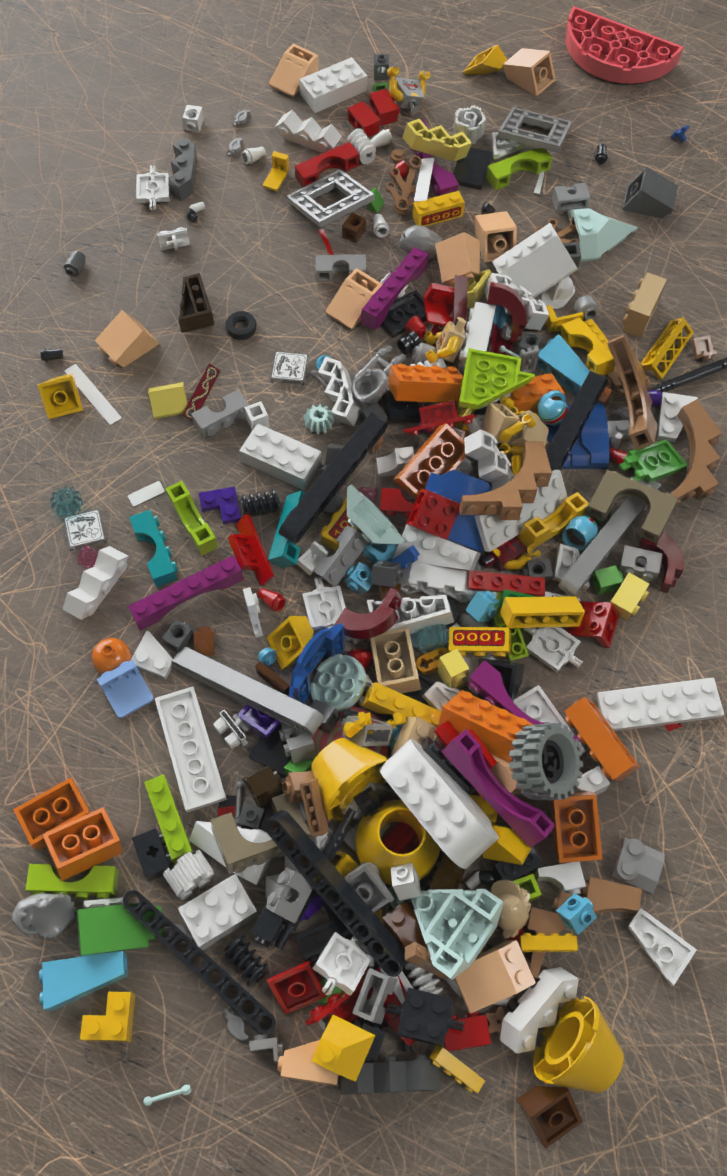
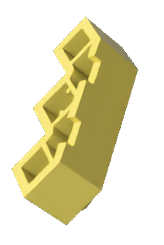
[402,118,472,162]

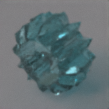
[50,485,83,517]
[416,624,449,651]

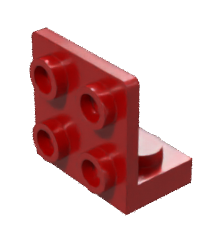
[423,283,455,326]
[406,488,460,540]
[567,601,620,648]

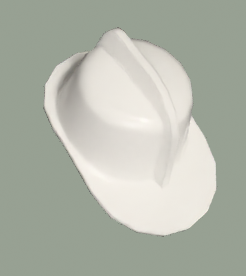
[542,276,575,309]

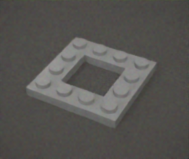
[497,107,572,152]
[286,169,375,228]

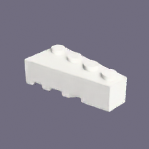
[393,524,481,571]
[367,595,454,635]

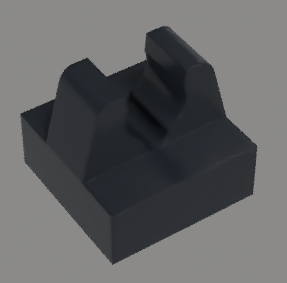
[353,786,383,817]

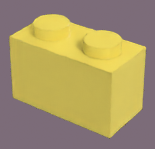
[610,573,649,621]
[437,649,469,690]

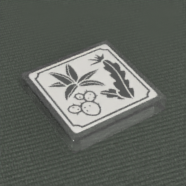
[270,350,309,386]
[63,508,107,552]

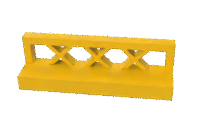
[640,317,694,380]

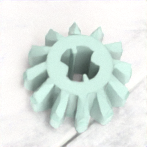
[304,404,334,435]

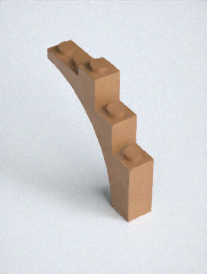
[607,334,658,450]
[670,399,722,506]
[459,441,552,520]
[524,877,642,980]

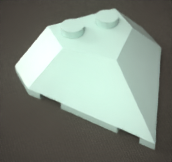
[567,208,638,262]
[347,484,405,544]
[410,889,504,980]

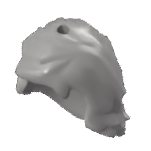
[399,225,443,260]
[352,369,389,404]
[11,893,77,938]

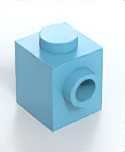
[466,591,501,622]

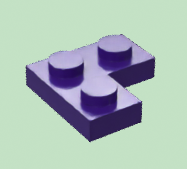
[199,486,241,525]

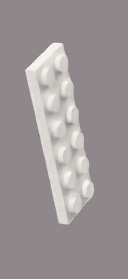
[474,470,568,552]
[596,677,724,731]
[155,686,227,813]

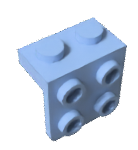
[97,660,154,718]

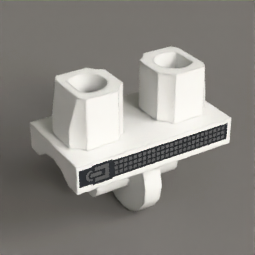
[157,227,190,251]
[213,710,249,749]

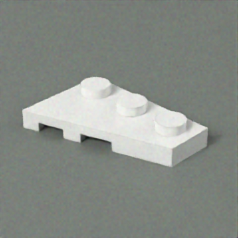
[627,908,697,987]

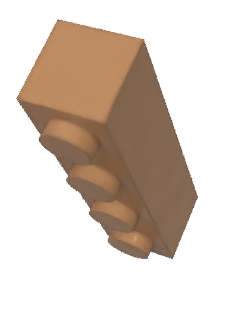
[299,779,329,837]
[405,942,448,979]

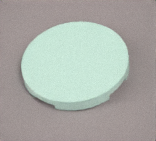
[311,654,366,712]

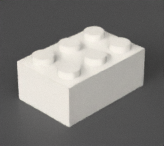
[178,873,259,950]

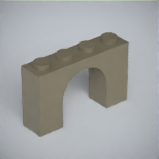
[587,470,678,544]
[211,794,311,874]

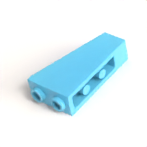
[536,334,590,395]
[39,951,128,1011]

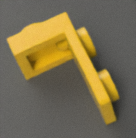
[263,151,290,192]
[544,305,584,333]

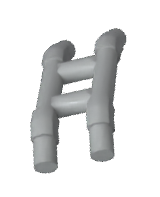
[352,345,406,391]

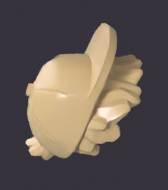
[491,880,531,938]

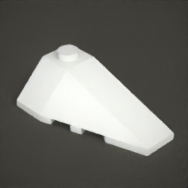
[189,821,272,885]

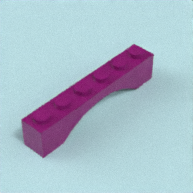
[406,119,459,196]
[361,247,429,331]
[128,555,244,631]
[466,660,580,742]
[441,729,555,848]

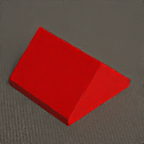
[267,961,326,1015]

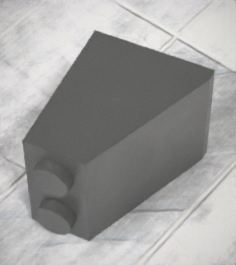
[622,167,678,219]

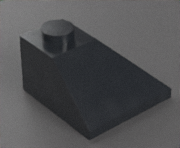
[473,658,525,701]

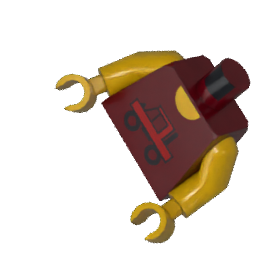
[481,536,541,571]

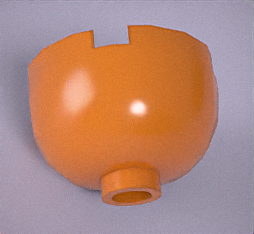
[91,638,132,675]

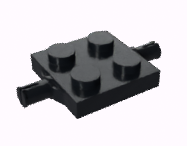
[386,988,465,1047]

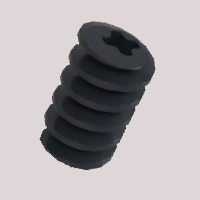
[241,489,281,517]
[223,935,268,988]

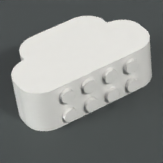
[379,739,499,869]

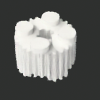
[453,105,486,144]
[163,850,214,900]

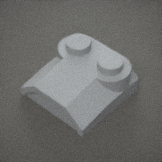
[611,837,665,895]
[344,862,394,912]

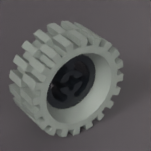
[509,723,583,800]

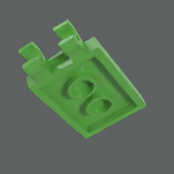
[619,439,688,483]
[77,903,164,957]

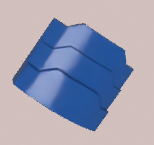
[545,403,609,469]
[418,470,492,552]
[289,623,345,704]

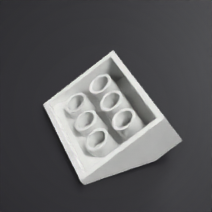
[492,223,578,299]

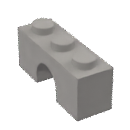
[316,254,366,282]
[191,390,249,439]
[313,525,369,587]

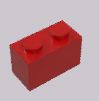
[369,88,400,126]
[348,101,381,137]
[444,1012,491,1052]

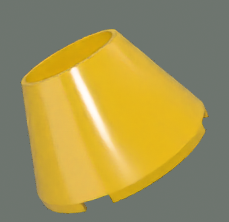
[311,738,389,821]
[355,800,440,886]
[533,996,624,1093]

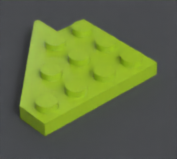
[458,348,535,410]

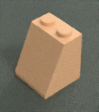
[503,48,556,96]
[475,211,517,263]
[435,232,480,287]
[95,310,159,367]
[277,1040,339,1087]

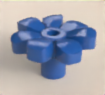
[670,125,690,142]

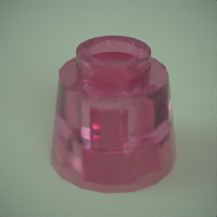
[357,486,378,504]
[78,545,99,567]

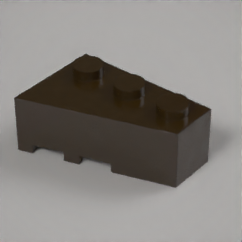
[178,273,214,333]
[242,766,283,811]
[425,849,466,890]

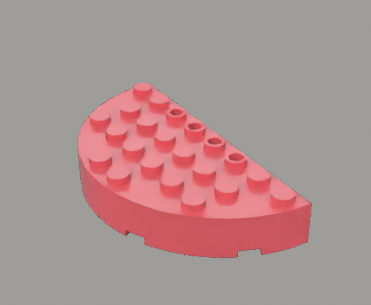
[565,6,683,84]

